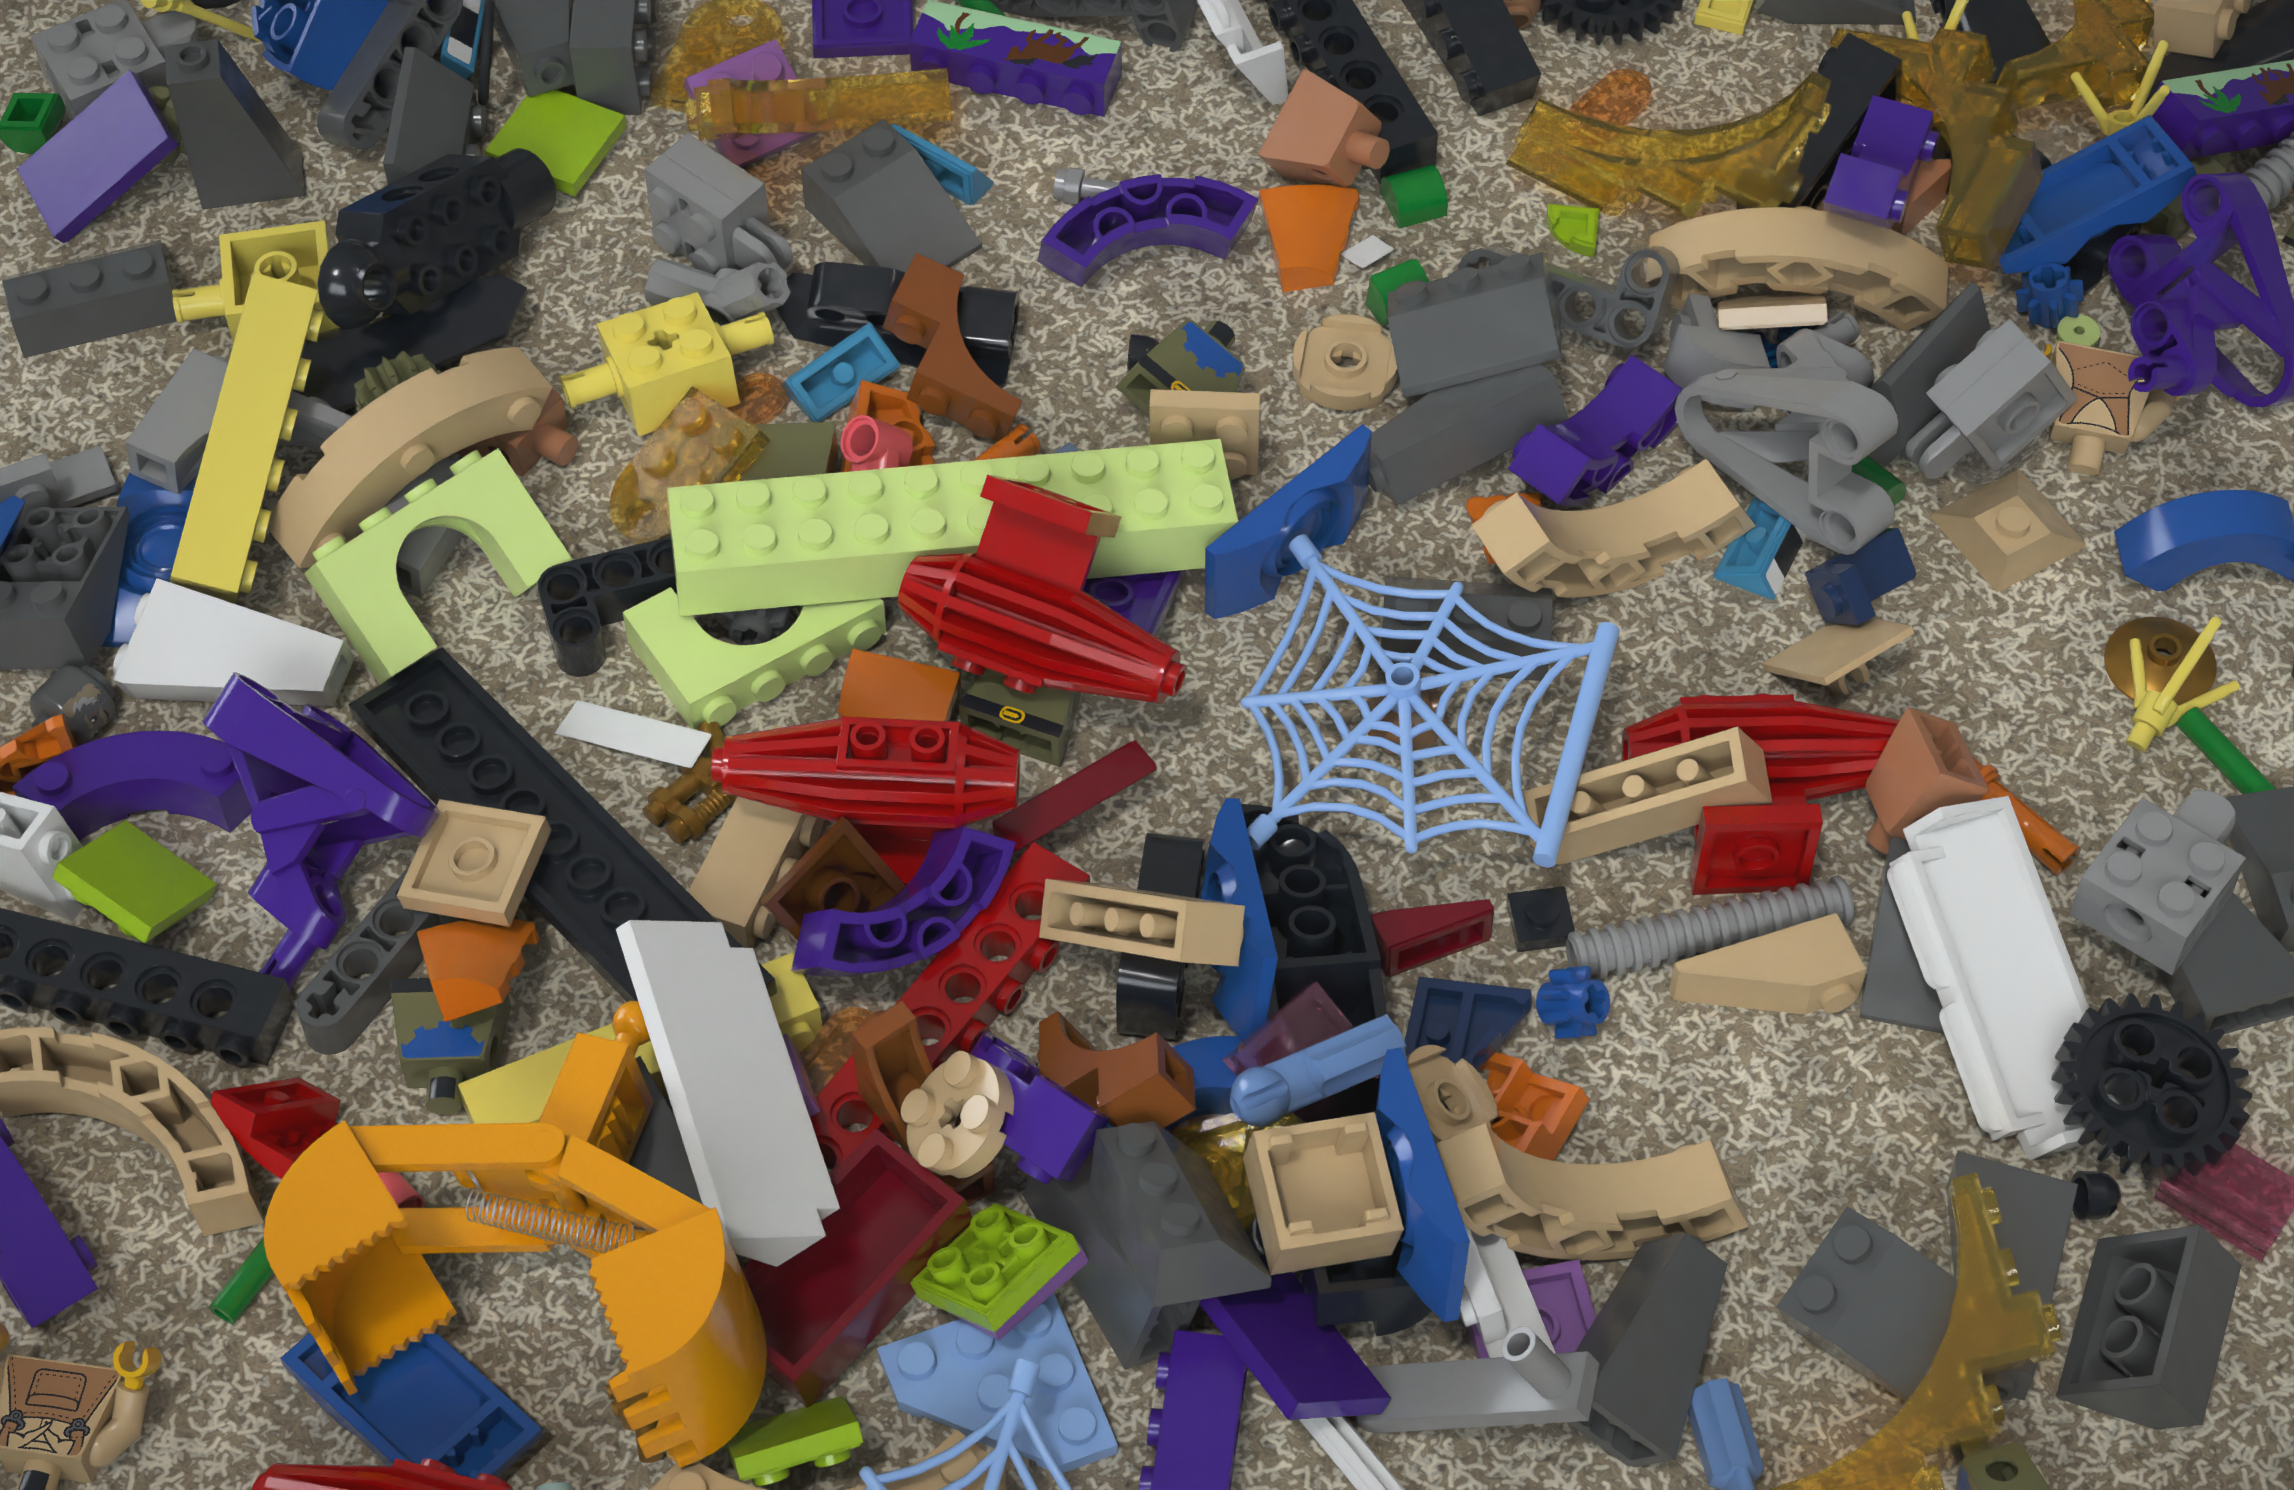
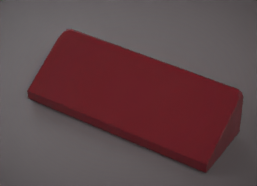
[992,740,1157,854]

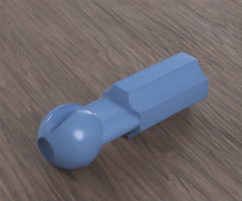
[1230,1014,1408,1128]
[1688,1378,1764,1490]

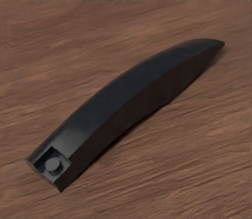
[1241,804,1432,1337]

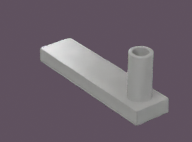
[1356,1327,1599,1433]

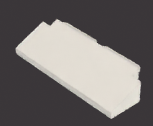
[1197,0,1288,105]
[1887,796,2124,1161]
[616,920,840,1267]

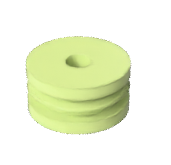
[2055,314,2101,348]

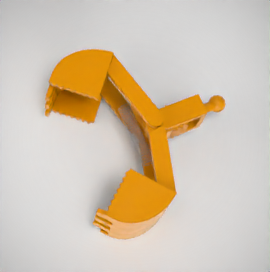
[264,1001,767,1468]

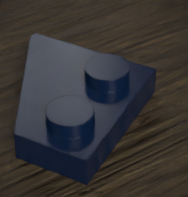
[1405,976,1533,1072]

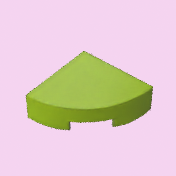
[1546,204,1599,257]

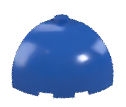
[251,0,432,90]

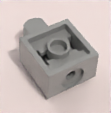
[31,0,201,120]
[644,133,794,275]
[1905,319,2079,479]
[2069,790,2246,975]

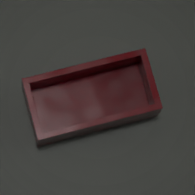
[742,1128,972,1408]

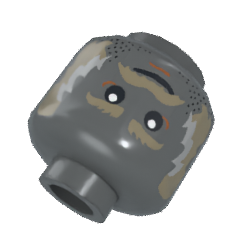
[29,665,116,746]

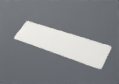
[555,700,712,768]

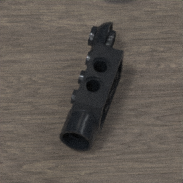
[317,148,556,329]

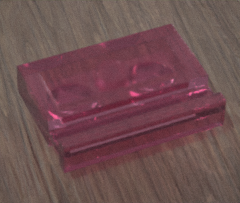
[2154,1144,2294,1262]

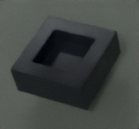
[1506,886,1575,952]

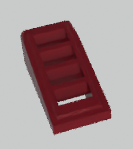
[1370,899,1494,977]

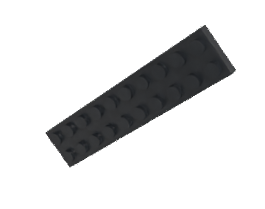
[348,647,777,1002]

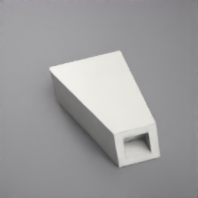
[113,578,355,707]
[0,792,85,922]

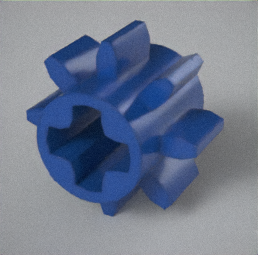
[2016,263,2084,328]
[1536,966,1610,1039]

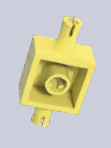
[172,220,340,343]
[559,292,774,436]

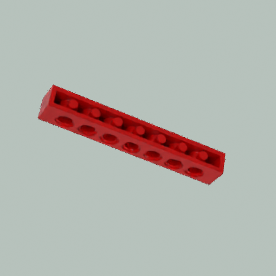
[810,842,1090,1176]

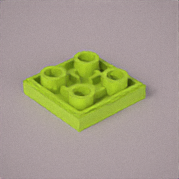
[484,89,627,197]
[52,820,217,943]
[910,1202,1081,1333]
[725,1396,864,1486]

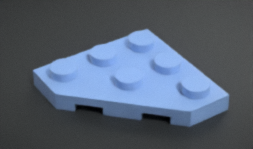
[877,1293,1118,1473]

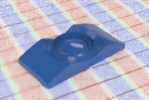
[1961,115,2197,274]
[1205,424,1372,619]
[101,472,198,647]
[1201,798,1278,1046]
[1375,1047,1470,1322]
[280,1332,544,1479]

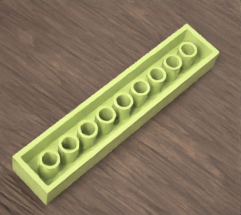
[667,439,1238,616]

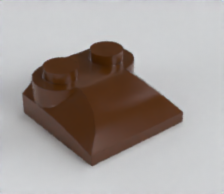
[760,816,906,978]

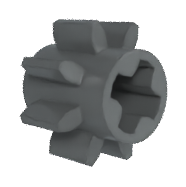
[721,606,793,645]

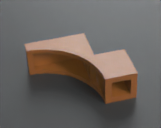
[883,252,1022,440]
[851,1001,995,1207]
[1037,1011,1196,1128]

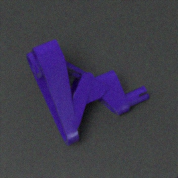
[2108,173,2294,407]
[202,672,441,993]

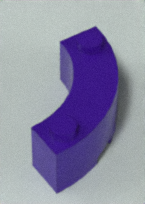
[1824,95,1940,229]
[1037,174,1259,287]
[1508,355,1683,507]
[12,730,252,841]
[791,826,1016,977]
[958,1031,1110,1185]
[0,1118,98,1328]

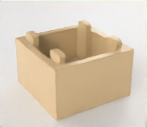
[1243,1112,1404,1275]

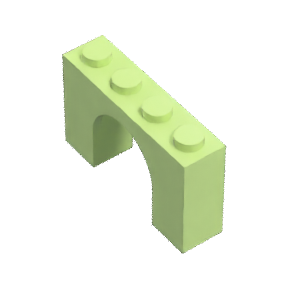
[304,448,573,685]
[623,587,887,730]

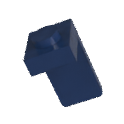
[1804,528,1916,625]

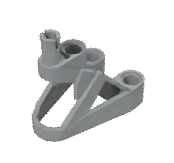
[1675,310,1898,555]

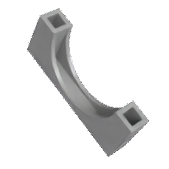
[126,348,463,598]

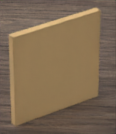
[1761,618,1914,695]

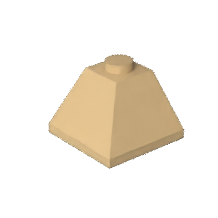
[1931,469,2086,593]

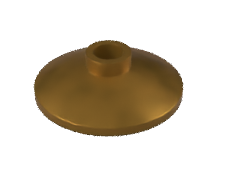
[2104,617,2217,706]

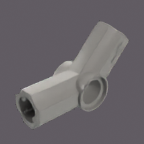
[644,258,791,326]

